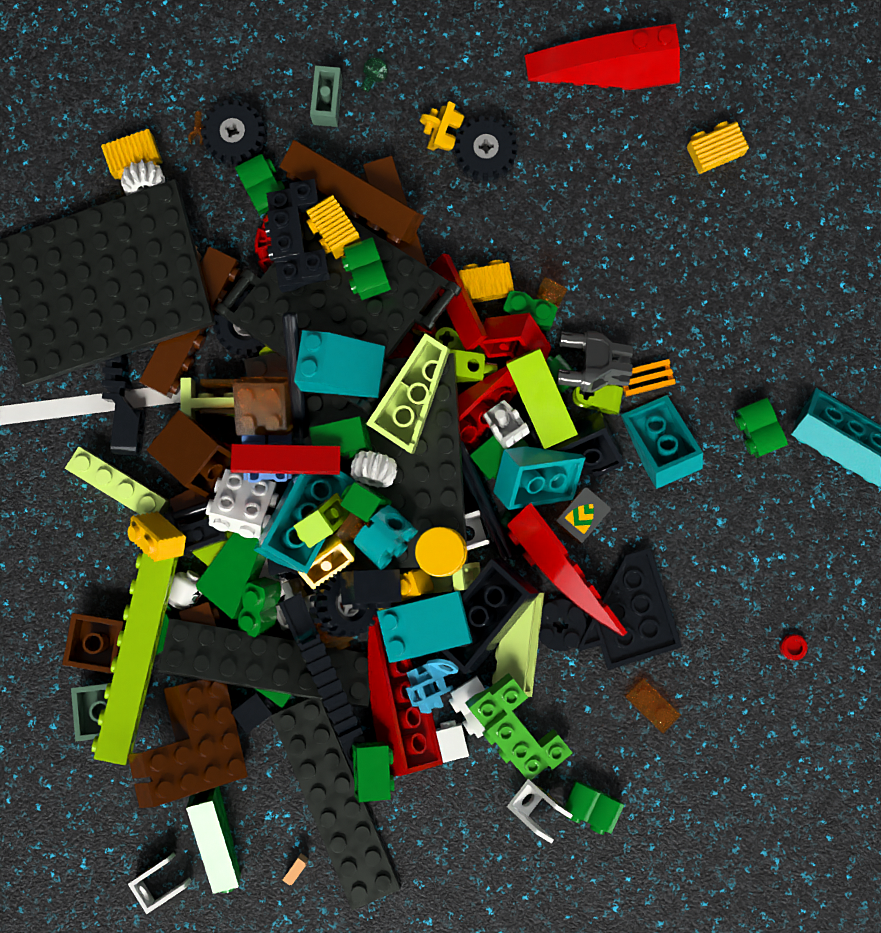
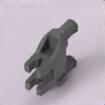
[557,330,633,393]

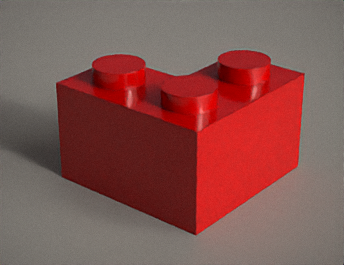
[479,313,551,361]

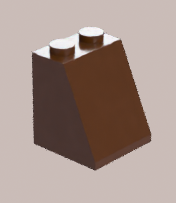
[147,410,231,498]

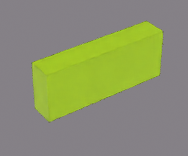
[506,347,578,449]

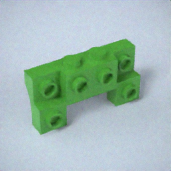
[465,673,572,780]

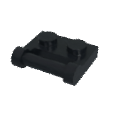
[164,495,228,557]

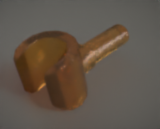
[188,111,204,145]

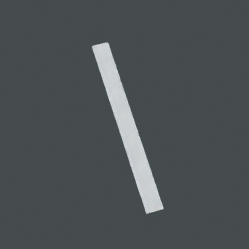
[0,388,181,425]

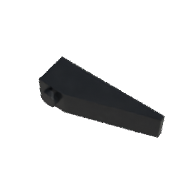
[540,411,626,477]

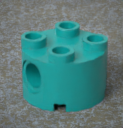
[354,505,418,570]

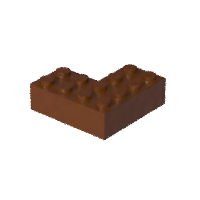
[128,679,248,808]

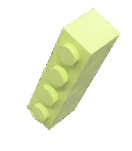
[65,447,171,516]
[492,593,544,697]

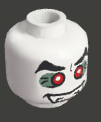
[168,570,202,610]

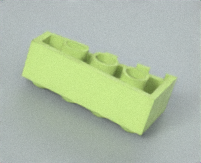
[366,333,450,454]

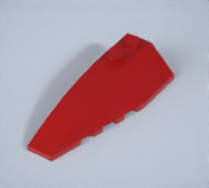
[524,24,680,90]
[458,366,518,453]
[507,503,627,637]
[368,617,443,777]

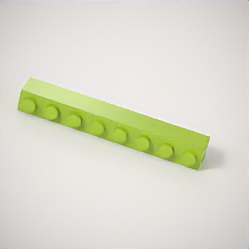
[92,552,179,766]

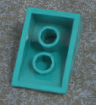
[294,330,386,398]
[621,395,703,489]
[493,446,585,510]
[377,591,472,663]

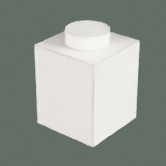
[436,720,469,763]

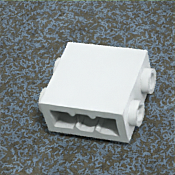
[206,469,280,539]

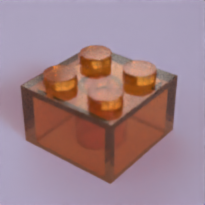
[233,377,293,435]

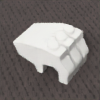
[483,400,530,449]

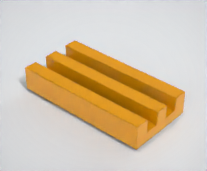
[622,359,676,397]

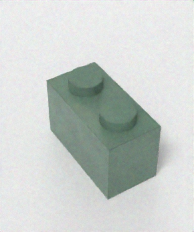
[310,66,343,127]

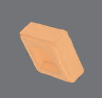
[283,853,308,885]

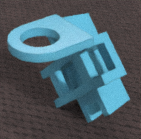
[406,659,459,714]

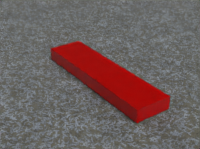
[429,253,488,352]
[231,444,340,475]

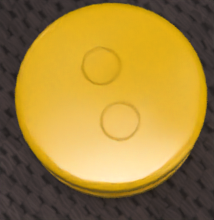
[415,527,467,577]

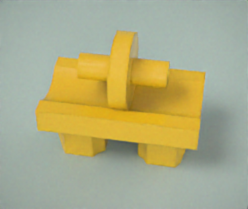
[420,101,464,151]

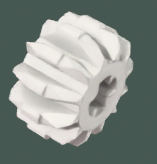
[121,159,165,196]
[351,451,397,488]

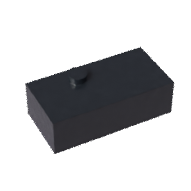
[441,558,540,674]

